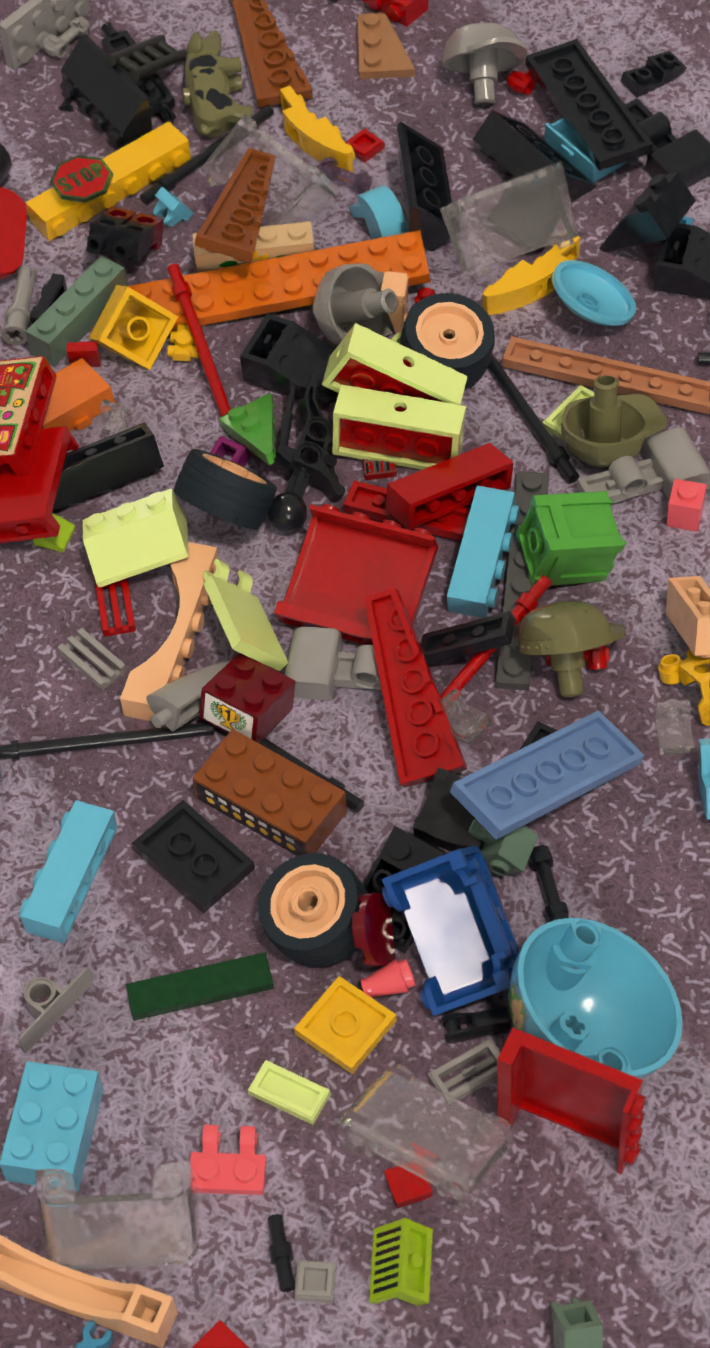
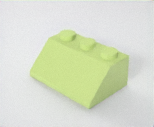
[83,488,189,588]

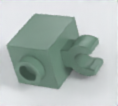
[468,819,538,876]
[551,1298,603,1348]

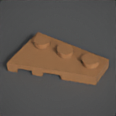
[358,13,416,79]

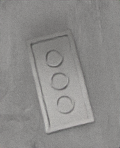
[0,0,91,70]

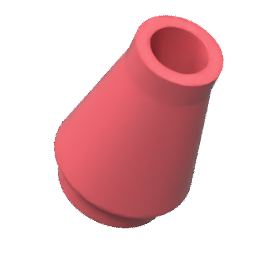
[360,958,416,998]

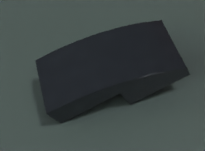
[621,51,687,97]

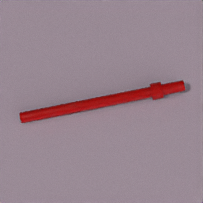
[167,263,231,417]
[440,575,552,709]

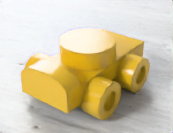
[167,324,199,361]

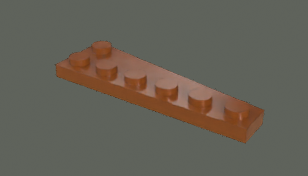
[231,0,313,108]
[194,147,276,263]

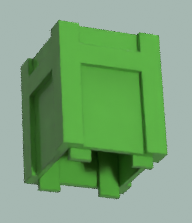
[516,491,627,586]

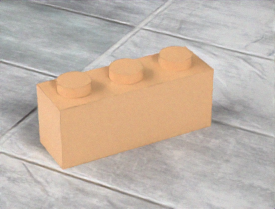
[666,576,710,658]

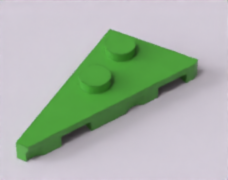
[219,393,276,465]

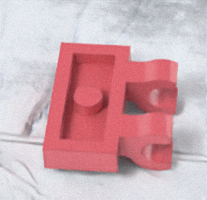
[188,1125,267,1195]

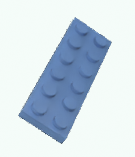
[450,710,645,840]

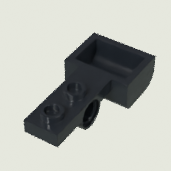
[625,98,710,187]

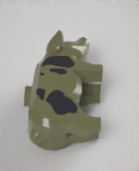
[182,30,253,138]

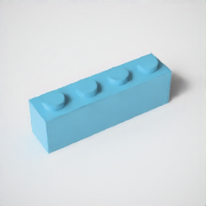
[447,486,520,618]
[19,800,118,944]

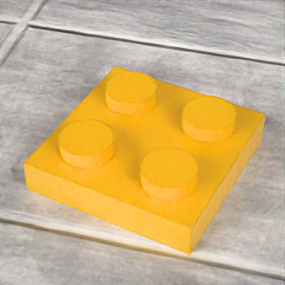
[294,976,397,1074]

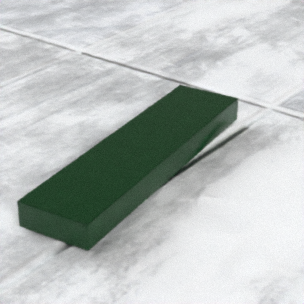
[126,952,274,1021]

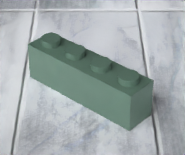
[25,255,128,367]

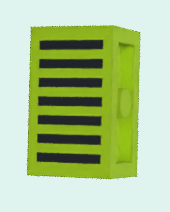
[369,1218,433,1306]

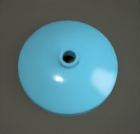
[552,260,636,326]

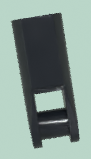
[441,1007,510,1044]

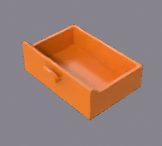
[42,358,116,431]

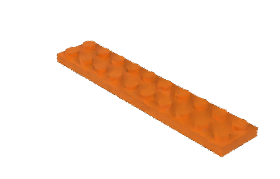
[128,230,431,331]

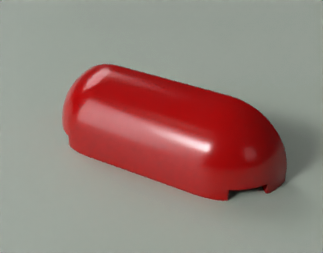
[0,187,27,280]

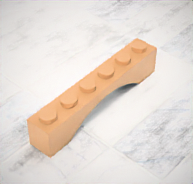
[120,542,219,721]
[0,1235,178,1348]

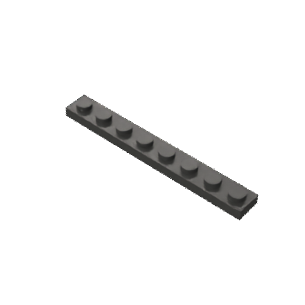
[496,471,549,691]

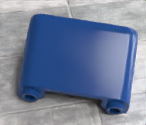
[382,846,520,1016]

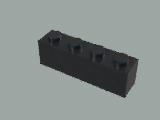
[52,422,164,512]

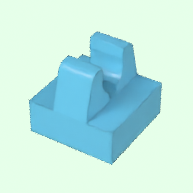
[153,187,194,227]

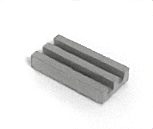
[57,628,127,691]
[428,1039,500,1107]

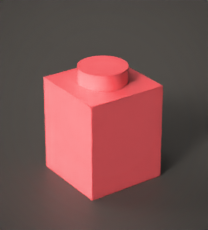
[667,479,707,532]

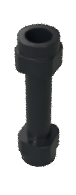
[529,845,569,922]

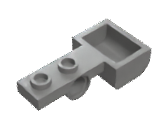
[577,427,710,503]
[284,627,382,701]

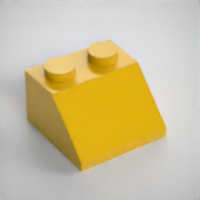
[88,285,178,370]

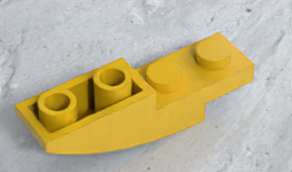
[280,86,355,174]
[482,232,580,315]

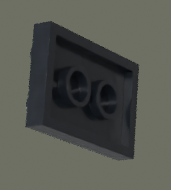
[132,800,255,913]

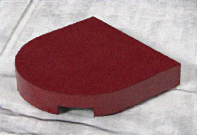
[352,893,395,966]

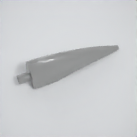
[146,658,233,732]

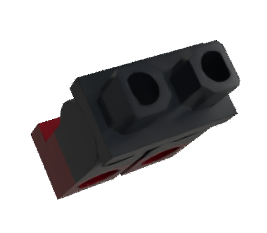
[87,206,164,263]

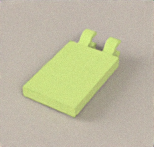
[203,558,288,671]

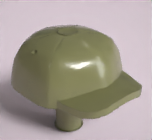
[561,375,668,467]
[518,601,626,698]

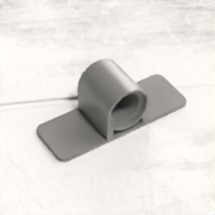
[19,967,93,1054]

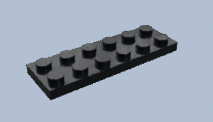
[525,39,653,171]

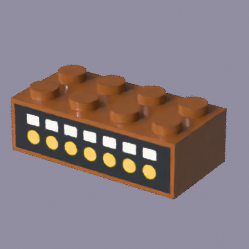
[192,729,347,856]

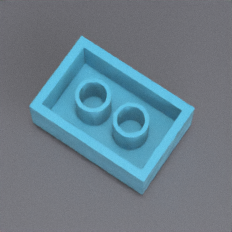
[0,1061,104,1192]

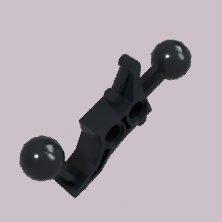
[268,368,345,533]

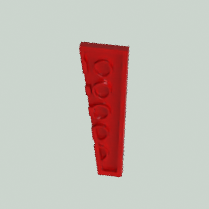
[364,587,467,787]

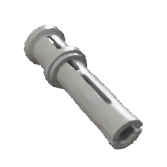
[1,266,37,346]

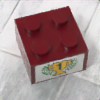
[199,653,296,743]

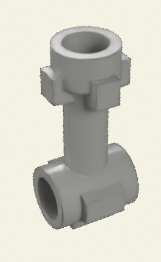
[42,16,90,59]

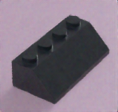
[61,34,153,149]
[473,110,597,203]
[397,122,457,251]

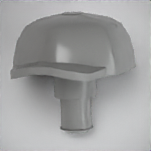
[442,22,527,107]
[312,264,398,345]

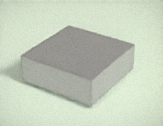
[295,1260,337,1304]

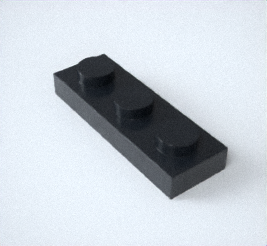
[421,611,516,666]

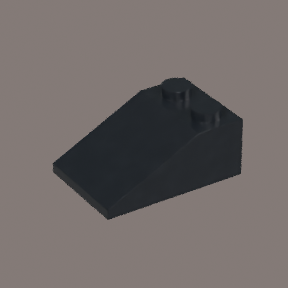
[599,172,696,252]

